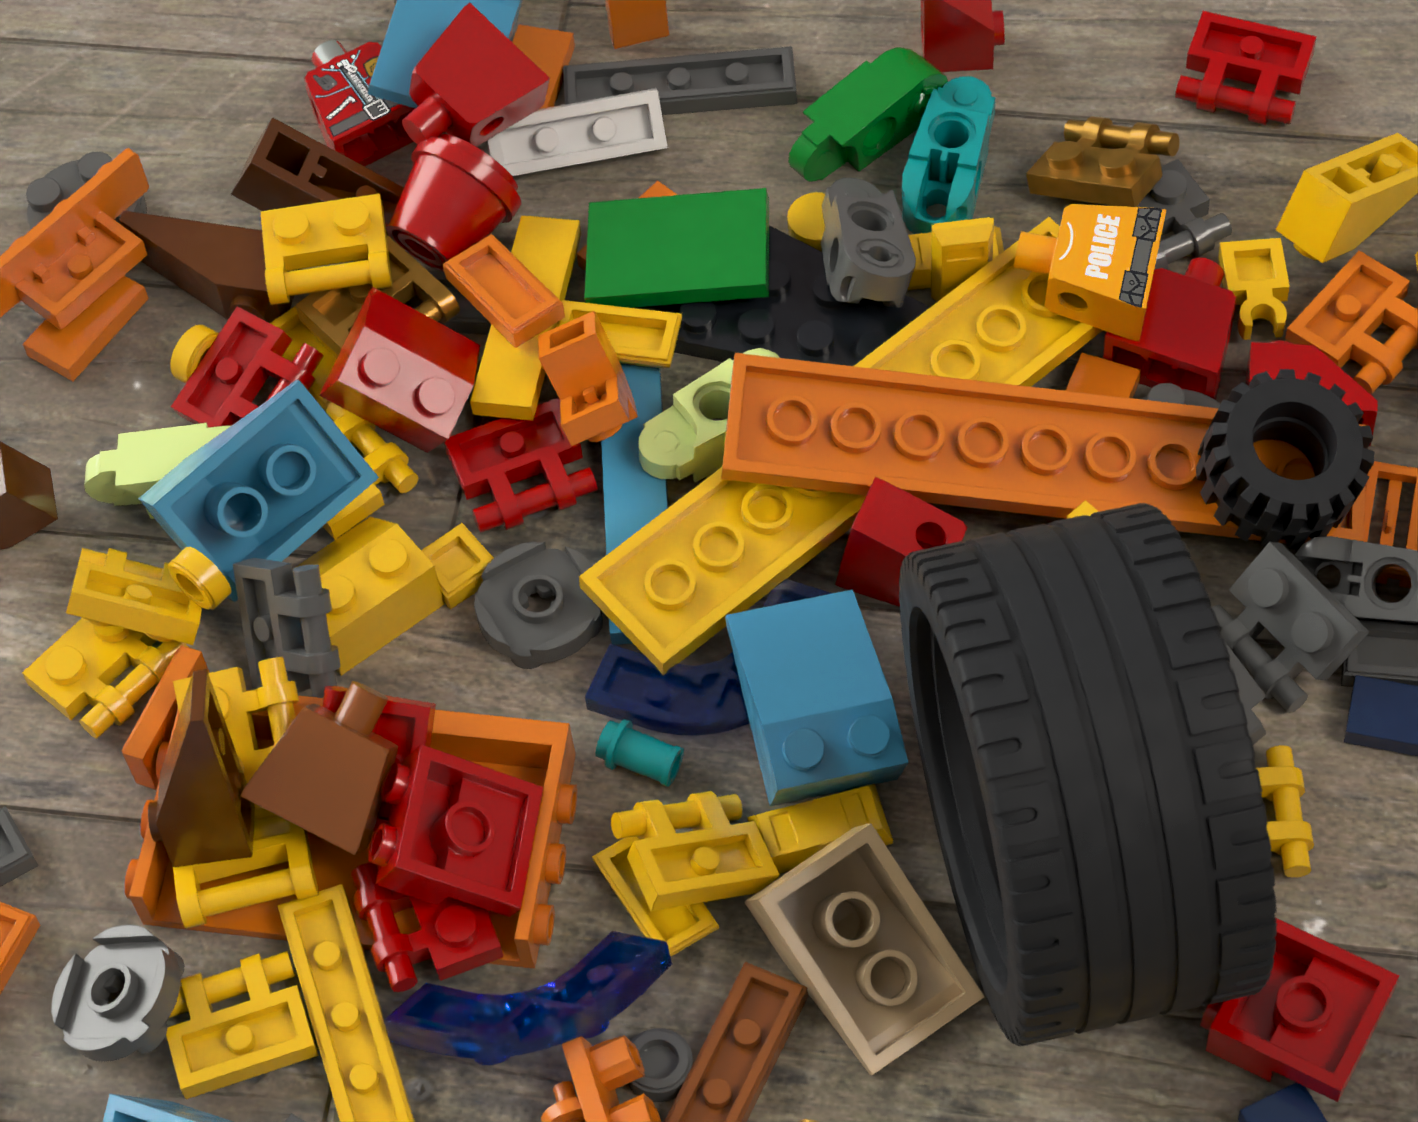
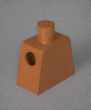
[240,681,398,855]

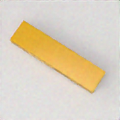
[470,215,581,421]
[278,884,415,1122]

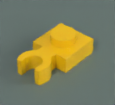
[1218,238,1290,340]

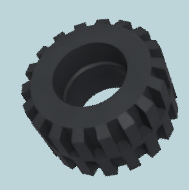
[1196,369,1375,549]

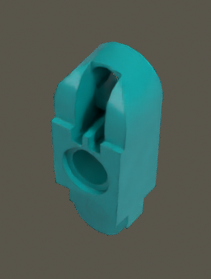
[902,76,996,234]

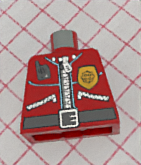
[304,40,416,166]

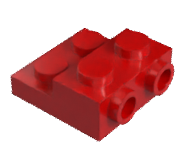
[368,744,543,917]
[1200,918,1399,1102]

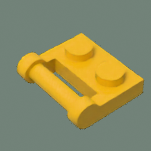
[260,193,392,305]
[173,804,319,929]

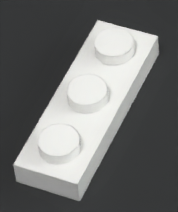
[488,88,668,176]

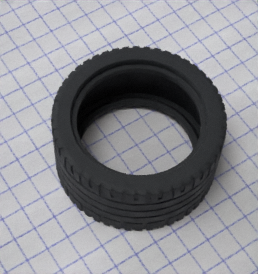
[899,503,1277,1046]

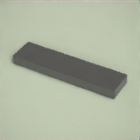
[563,46,797,115]

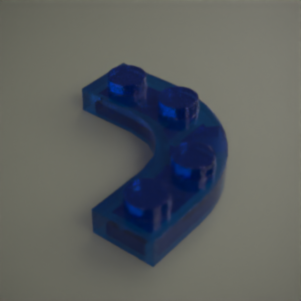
[585,579,832,736]
[384,931,672,1066]

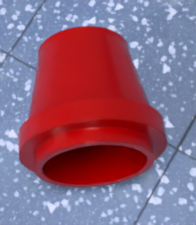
[386,134,522,272]

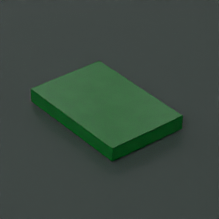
[584,188,769,308]

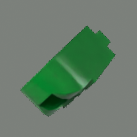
[788,47,948,182]

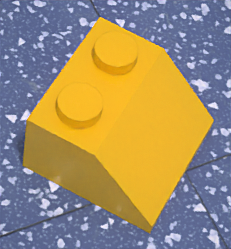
[293,516,445,676]

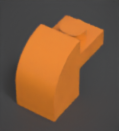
[538,311,638,446]

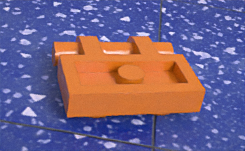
[1285,250,1418,395]

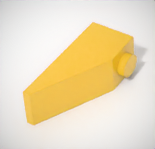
[1275,133,1418,263]

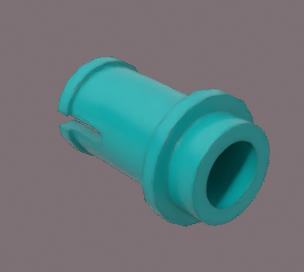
[595,719,684,787]

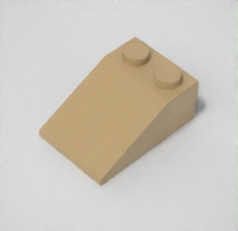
[744,823,985,1075]

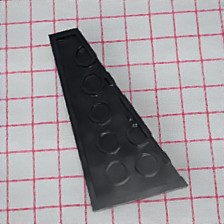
[670,225,930,366]

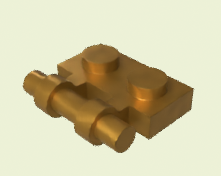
[1026,116,1180,207]

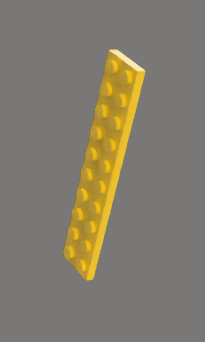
[579,217,1103,675]

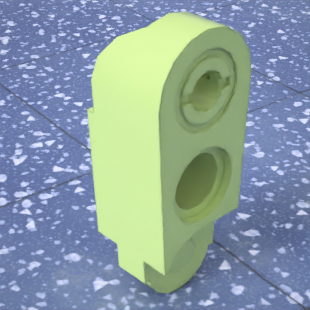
[639,348,780,482]
[84,423,230,519]

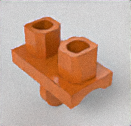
[541,1034,661,1122]

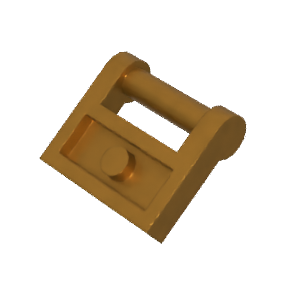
[295,236,460,355]

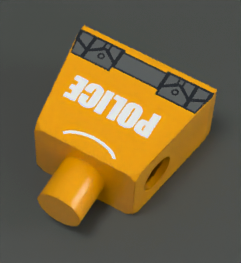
[1014,204,1166,341]

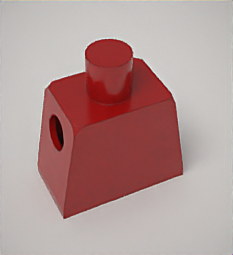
[402,2,550,147]
[1103,258,1237,400]
[835,477,968,607]

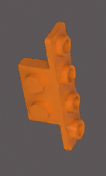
[0,148,149,330]

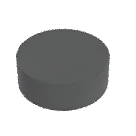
[628,1028,693,1102]

